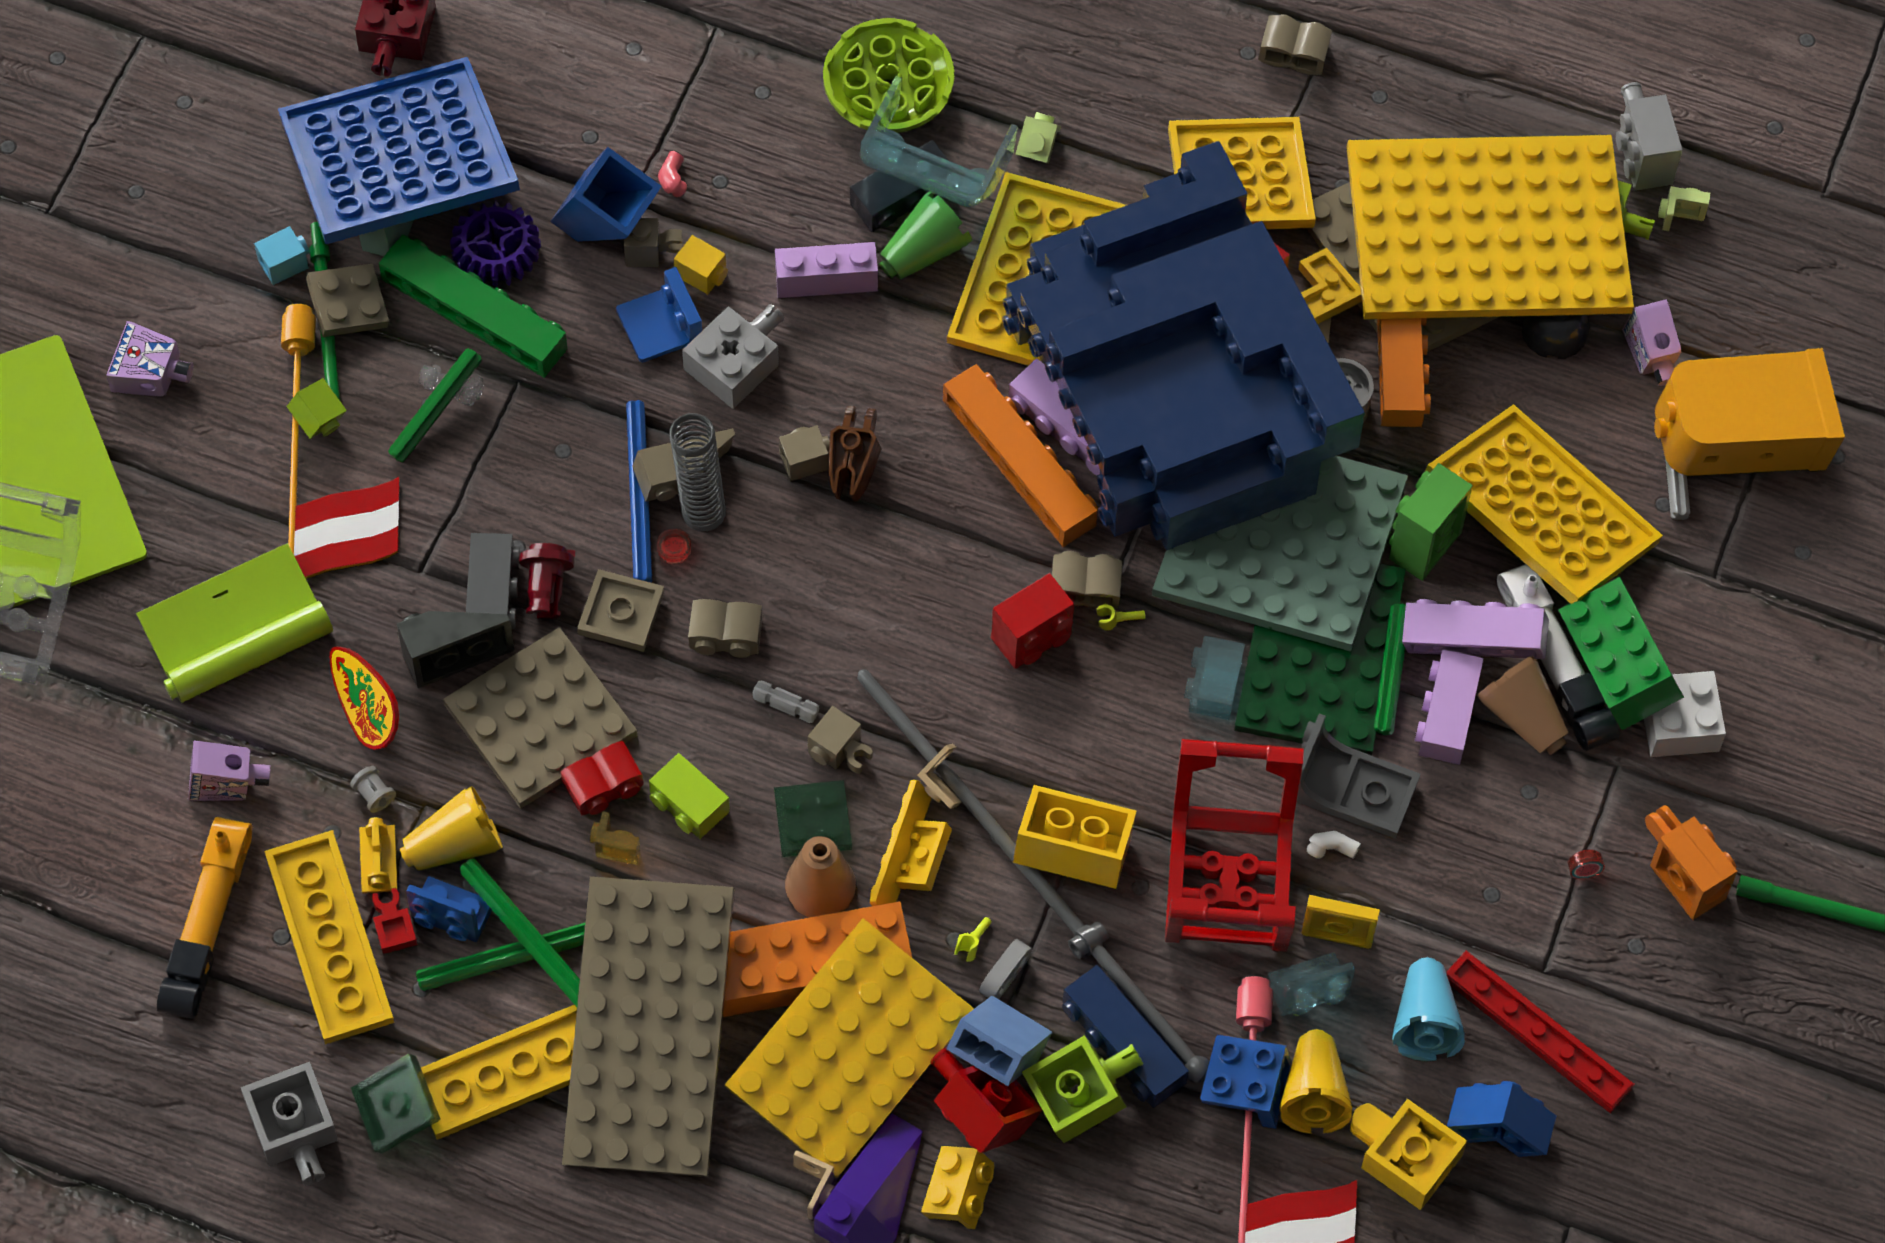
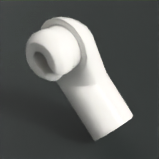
[1307,831,1361,859]

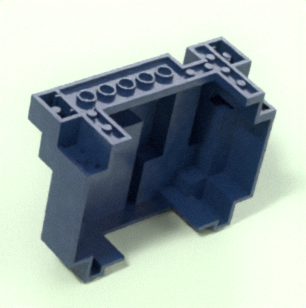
[1002,141,1365,551]

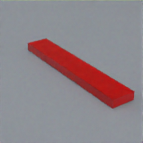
[1446,950,1635,1114]

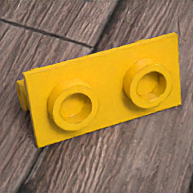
[359,817,398,894]

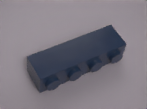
[1062,965,1189,1109]

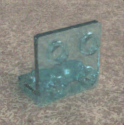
[1267,952,1355,1016]

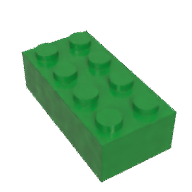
[1558,577,1684,730]

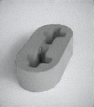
[979,939,1032,999]

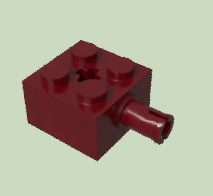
[355,0,436,77]

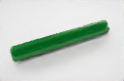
[388,348,482,463]
[1374,604,1406,735]

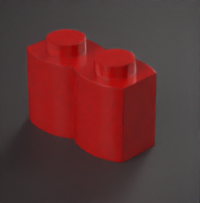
[560,741,644,816]

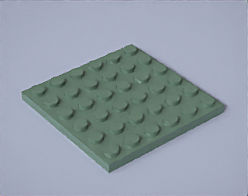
[1152,456,1408,651]

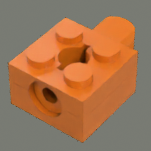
[1645,805,1737,920]

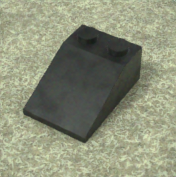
[397,611,514,688]

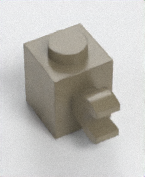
[624,218,683,267]
[808,705,873,774]

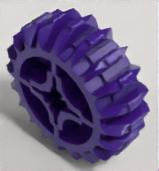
[450,200,541,288]

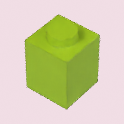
[286,378,347,439]

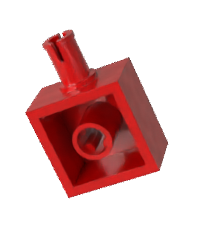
[930,1047,1043,1153]

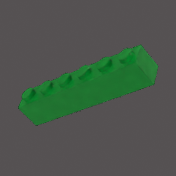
[379,234,568,378]

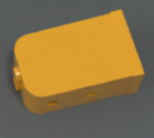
[1654,348,1845,476]

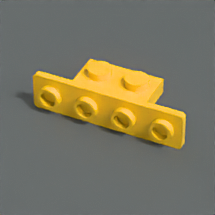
[870,780,952,906]

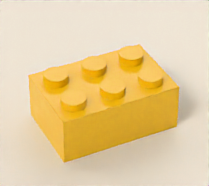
[1013,785,1137,889]

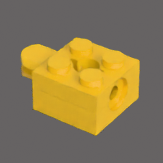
[1350,1099,1467,1210]

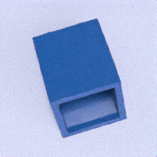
[550,147,662,242]

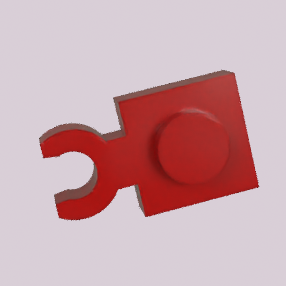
[372,888,418,954]

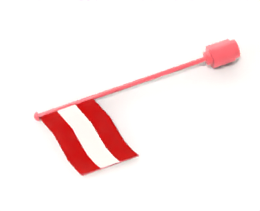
[1236,976,1357,1243]

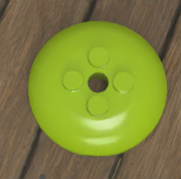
[823,18,954,134]

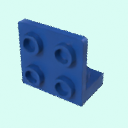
[616,267,702,363]
[406,876,492,943]
[1200,1035,1292,1129]

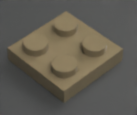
[306,264,389,337]
[577,569,665,652]

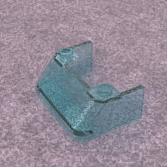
[860,76,1018,207]

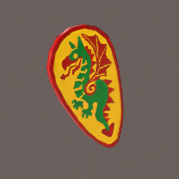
[329,646,399,750]

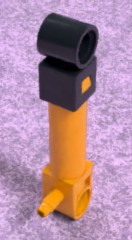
[157,816,253,1019]

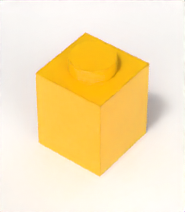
[674,235,728,295]

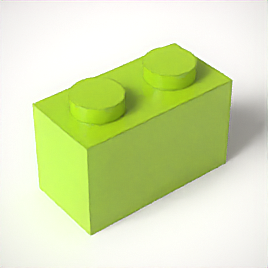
[649,753,730,839]

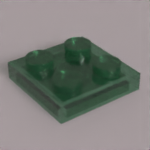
[774,780,852,857]
[351,1054,441,1154]

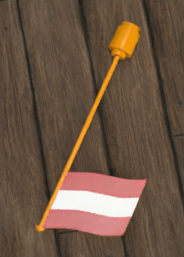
[281,304,400,579]

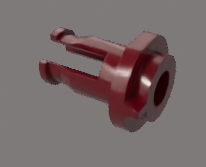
[519,543,575,619]

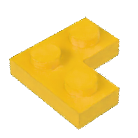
[1298,248,1362,324]

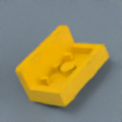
[921,1146,995,1229]

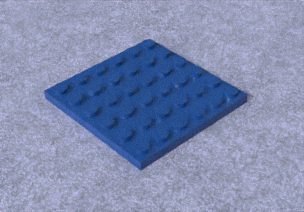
[278,57,520,244]

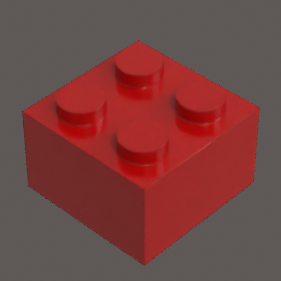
[991,573,1074,669]

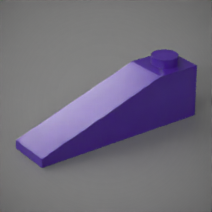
[814,1113,923,1243]

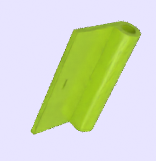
[136,543,333,703]

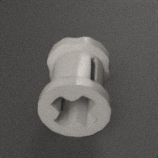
[350,766,396,813]

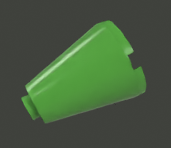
[879,190,973,280]

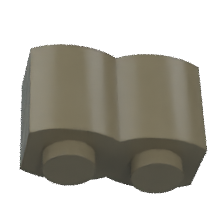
[1258,15,1332,75]
[1051,551,1122,609]
[688,599,763,658]

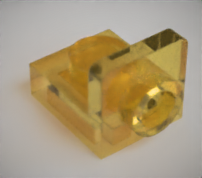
[590,812,641,865]

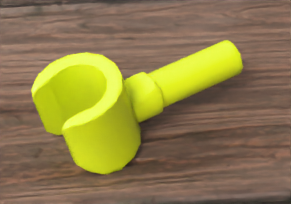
[1096,604,1145,631]
[954,917,992,962]

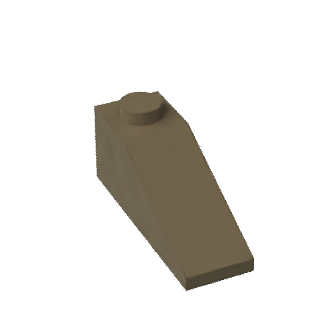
[632,428,735,502]

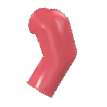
[658,151,687,198]

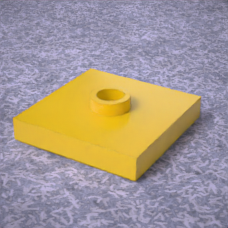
[1301,895,1380,949]

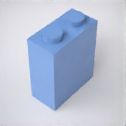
[946,996,1053,1086]

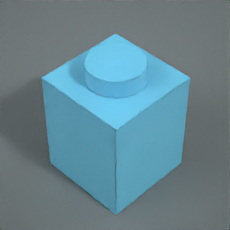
[254,226,310,285]

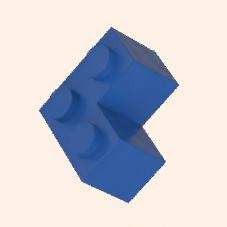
[1447,1081,1557,1157]

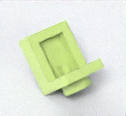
[1016,112,1061,163]
[1658,186,1710,231]

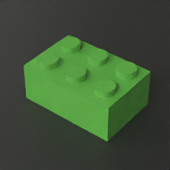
[1389,463,1473,581]

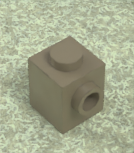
[779,425,830,481]

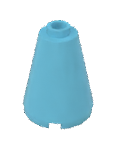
[1392,957,1465,1061]

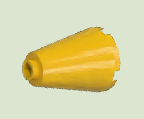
[400,786,503,871]
[1280,1029,1353,1133]

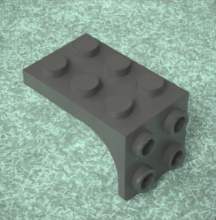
[1297,713,1421,839]

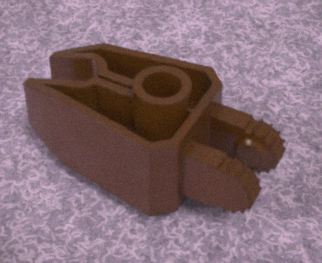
[829,406,882,502]

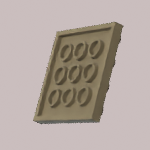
[443,627,638,809]

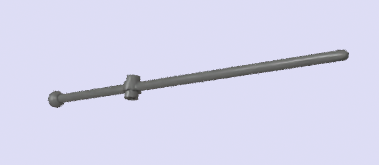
[857,669,1210,1083]

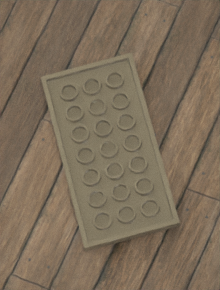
[562,876,735,1177]

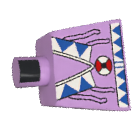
[1622,299,1681,386]
[106,321,193,396]
[188,741,270,801]

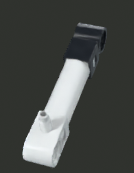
[1497,564,1620,751]

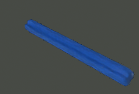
[626,400,652,583]

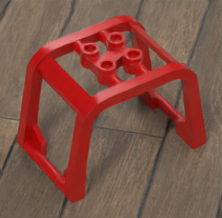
[1165,739,1304,952]

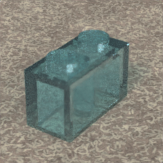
[1184,636,1245,720]

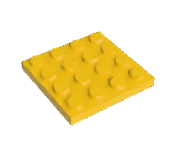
[1168,117,1316,229]

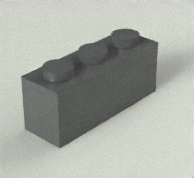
[466,533,520,629]

